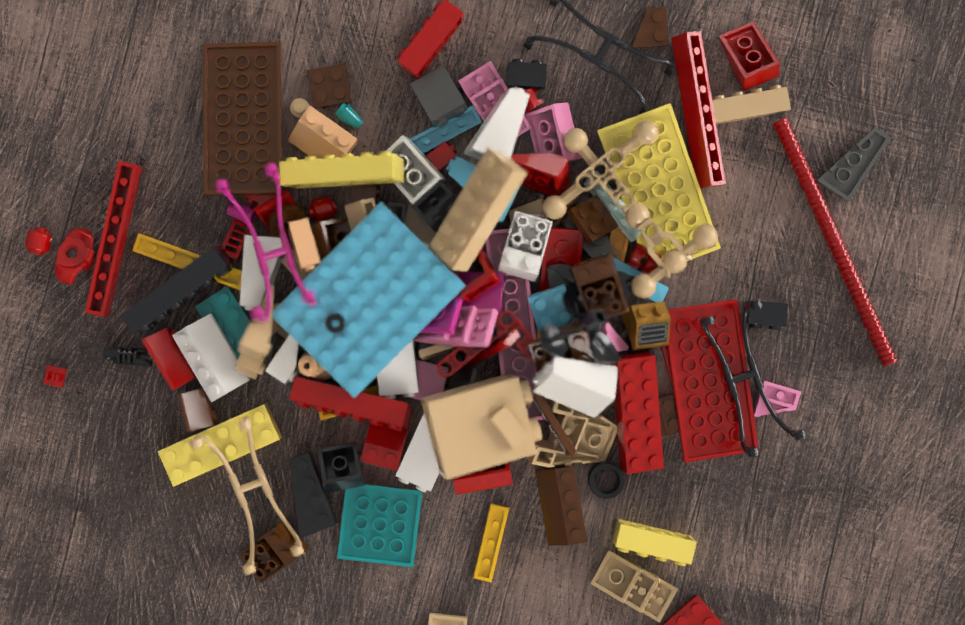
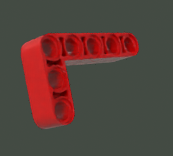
[437,311,535,377]

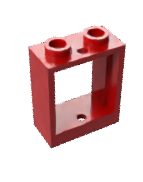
[443,246,501,303]

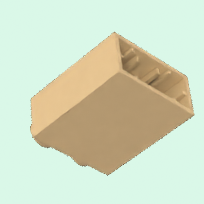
[420,373,542,480]

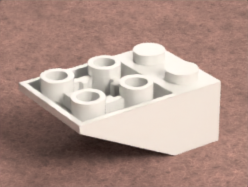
[498,211,553,282]

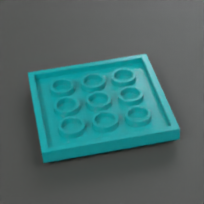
[337,483,422,567]

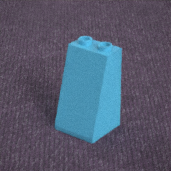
[447,156,520,224]

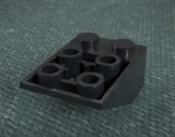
[412,180,457,233]

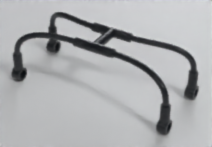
[523,0,676,115]
[700,299,807,458]

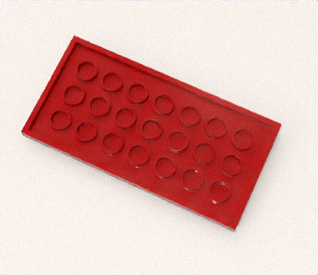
[667,299,759,463]

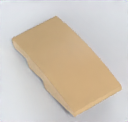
[590,550,678,622]

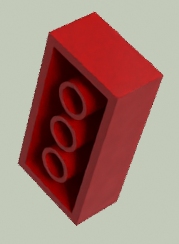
[397,0,464,80]

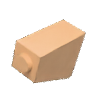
[288,218,320,273]

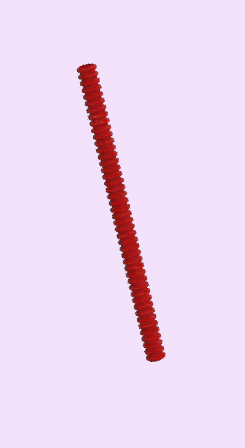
[772,117,898,366]

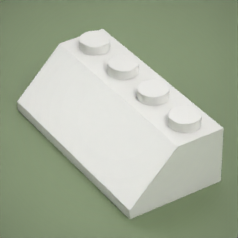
[172,313,251,402]

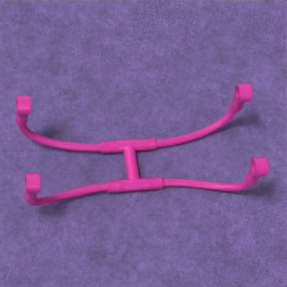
[215,163,316,323]

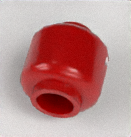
[308,196,337,223]
[25,227,52,256]

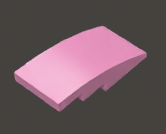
[457,61,532,137]
[413,306,498,347]

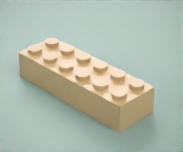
[428,148,527,272]

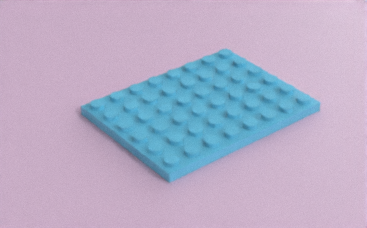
[272,202,466,398]

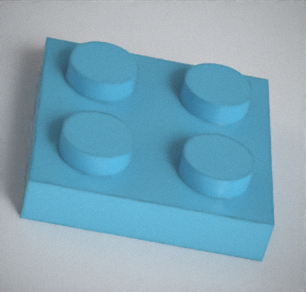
[527,284,575,333]

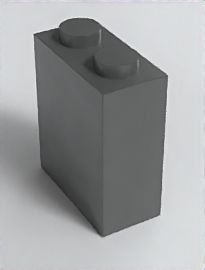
[410,65,468,128]

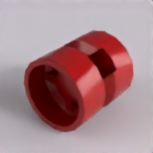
[626,243,662,274]

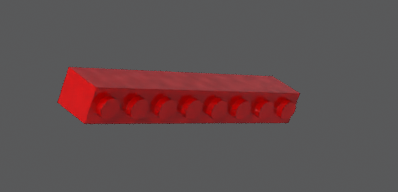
[672,32,726,189]
[85,161,142,317]

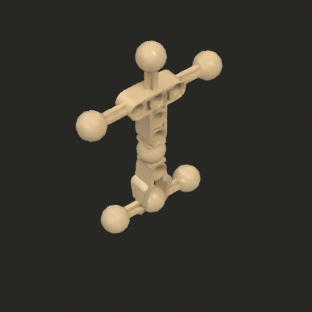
[542,120,718,298]

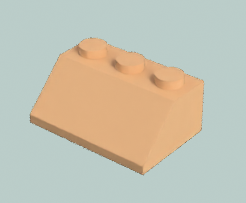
[288,106,357,159]

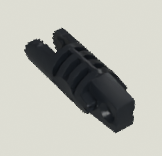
[103,347,153,367]

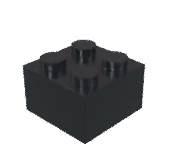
[318,442,364,493]

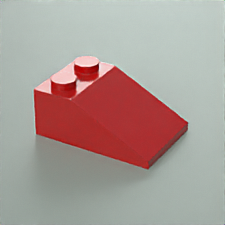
[719,21,780,91]
[510,153,570,196]
[360,413,413,471]

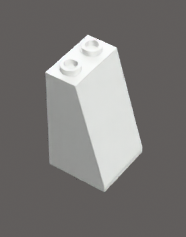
[464,87,529,160]
[240,235,284,310]
[377,340,419,399]
[533,357,618,418]
[396,413,439,492]

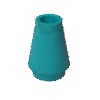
[334,103,363,130]

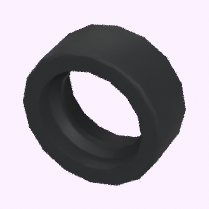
[588,461,625,499]

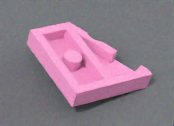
[754,380,801,417]

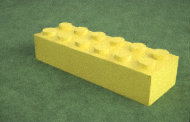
[279,151,404,189]
[158,403,283,487]

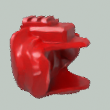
[54,228,96,285]

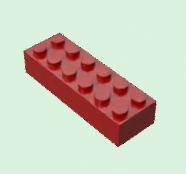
[611,351,664,474]
[289,377,413,432]

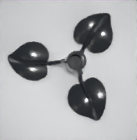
[547,264,635,342]
[540,283,621,364]

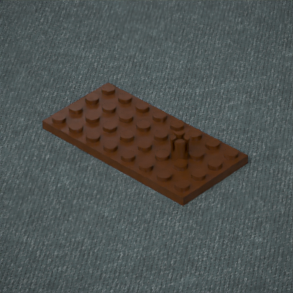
[203,42,283,196]

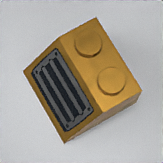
[622,301,671,350]

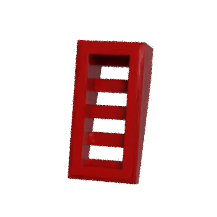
[222,218,253,260]

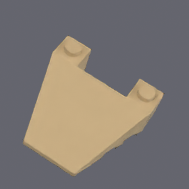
[234,284,274,380]
[526,398,617,468]

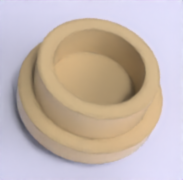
[290,98,309,118]

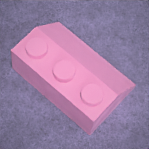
[526,102,582,163]

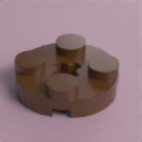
[267,204,306,239]

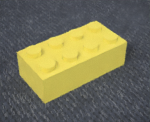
[612,519,697,566]

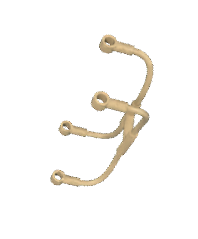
[189,416,304,575]

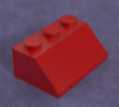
[141,328,197,391]
[453,462,513,495]

